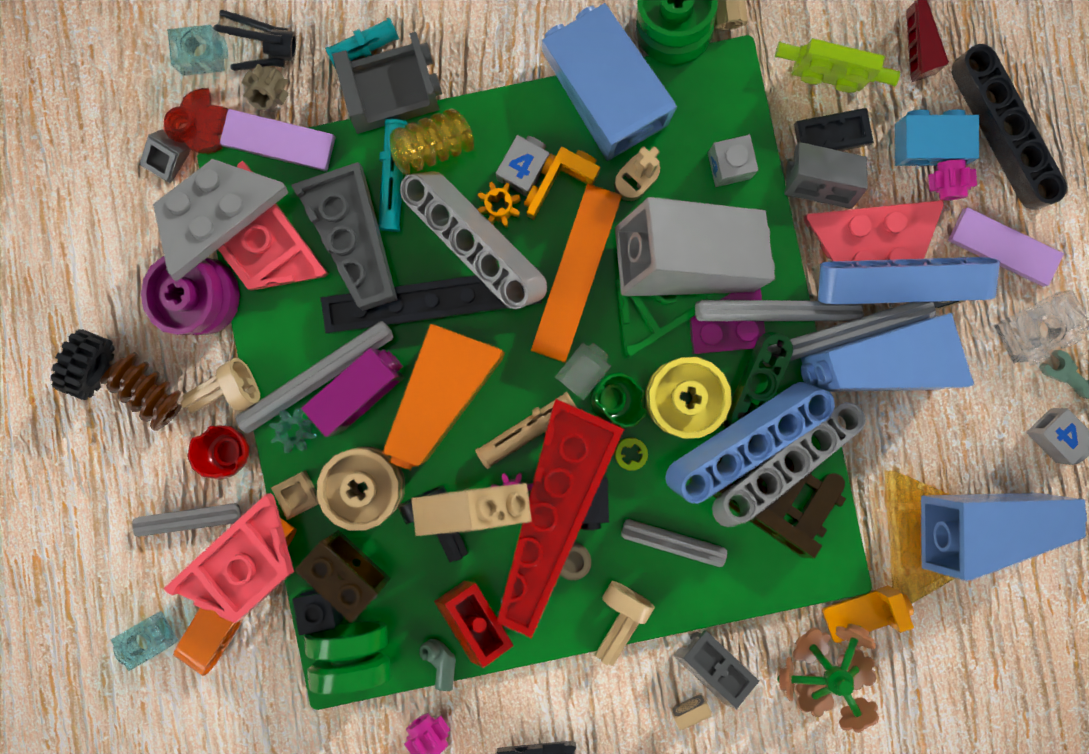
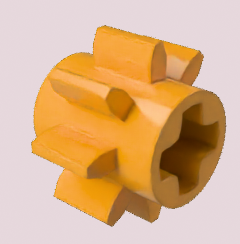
[477,182,521,228]

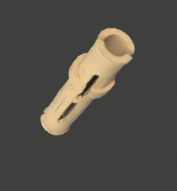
[475,391,577,469]

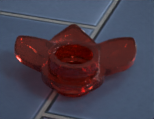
[164,88,228,154]

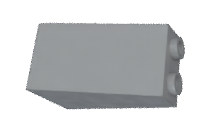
[615,197,775,296]

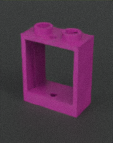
[301,348,405,437]

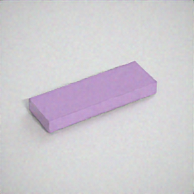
[220,109,336,172]
[948,207,1064,287]

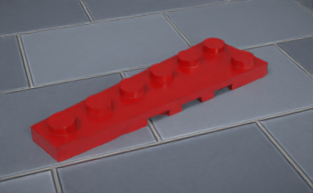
[497,399,624,638]

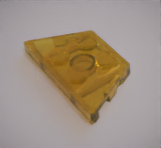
[885,470,955,603]

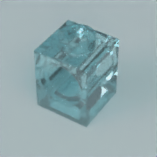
[167,25,228,76]
[111,611,178,671]

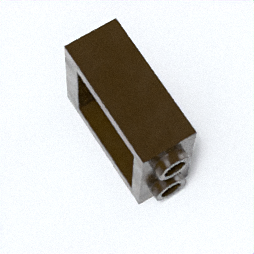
[295,530,391,623]

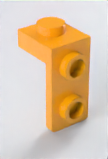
[524,146,600,220]
[822,585,914,643]

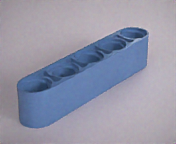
[818,257,1000,304]
[665,382,835,503]

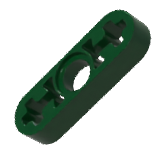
[726,332,793,426]

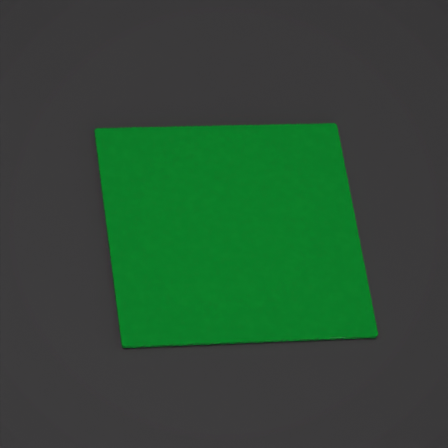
[197,35,872,710]

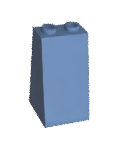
[542,3,677,161]
[801,313,974,392]
[921,493,1087,581]

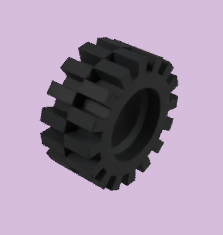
[50,329,115,400]

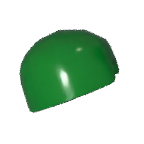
[591,372,647,428]

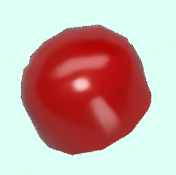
[187,425,249,480]

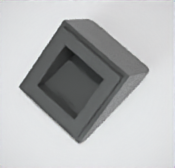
[139,129,192,183]

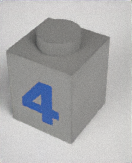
[496,135,549,197]
[708,135,759,187]
[1026,408,1089,465]

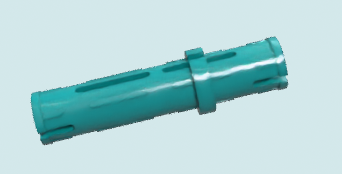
[378,119,409,232]

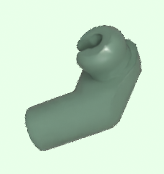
[419,639,456,691]

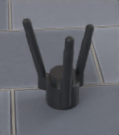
[214,10,296,71]

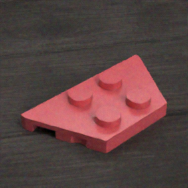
[218,161,329,291]
[803,200,944,261]
[163,493,294,623]

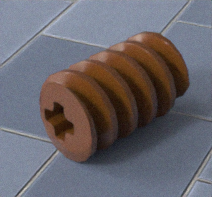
[100,352,182,431]

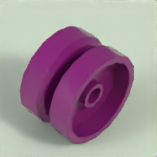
[141,256,240,335]

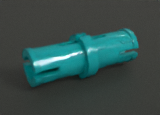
[325,18,399,69]

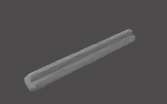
[695,300,864,321]
[763,302,936,367]
[236,321,393,433]

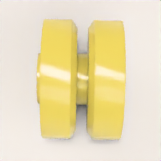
[645,357,731,438]

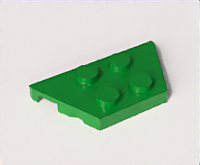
[616,277,729,358]

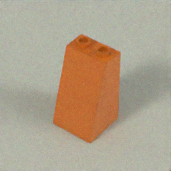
[383,324,505,470]

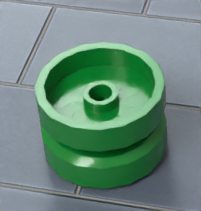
[635,0,718,64]
[304,621,392,694]

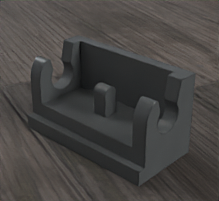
[784,142,868,209]
[673,630,759,709]

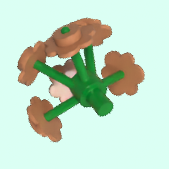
[777,624,879,733]

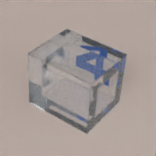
[554,343,611,400]

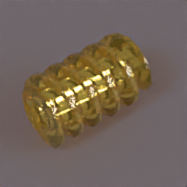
[390,109,474,175]

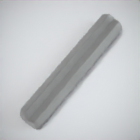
[132,503,241,537]
[621,519,727,567]

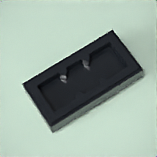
[794,108,874,151]

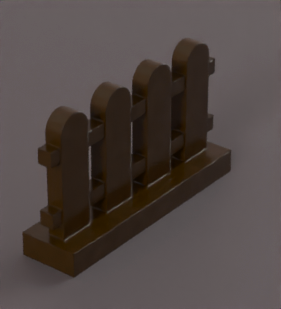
[688,412,846,558]

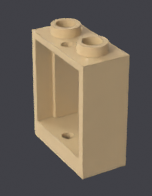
[411,483,531,536]

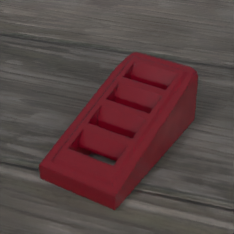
[906,0,949,82]

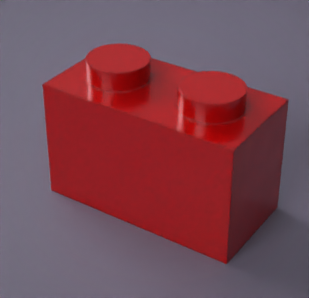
[434,581,514,668]

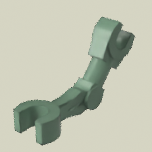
[1039,350,1089,399]

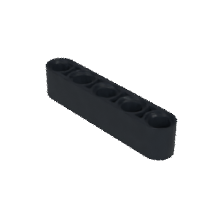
[951,44,1067,210]

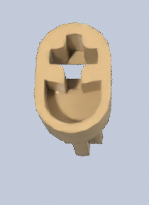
[614,147,660,201]
[181,358,260,414]
[595,581,655,666]

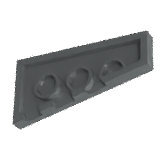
[291,162,397,311]

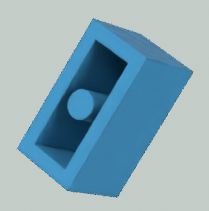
[895,109,979,166]

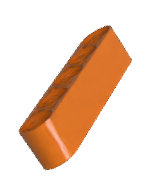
[531,184,622,363]
[173,518,297,676]

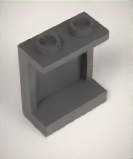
[332,31,442,134]

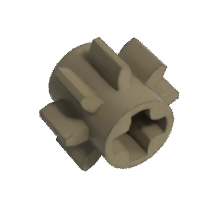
[241,64,289,112]

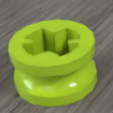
[615,438,648,470]

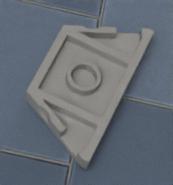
[153,159,288,282]

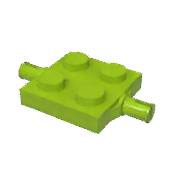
[775,38,900,93]

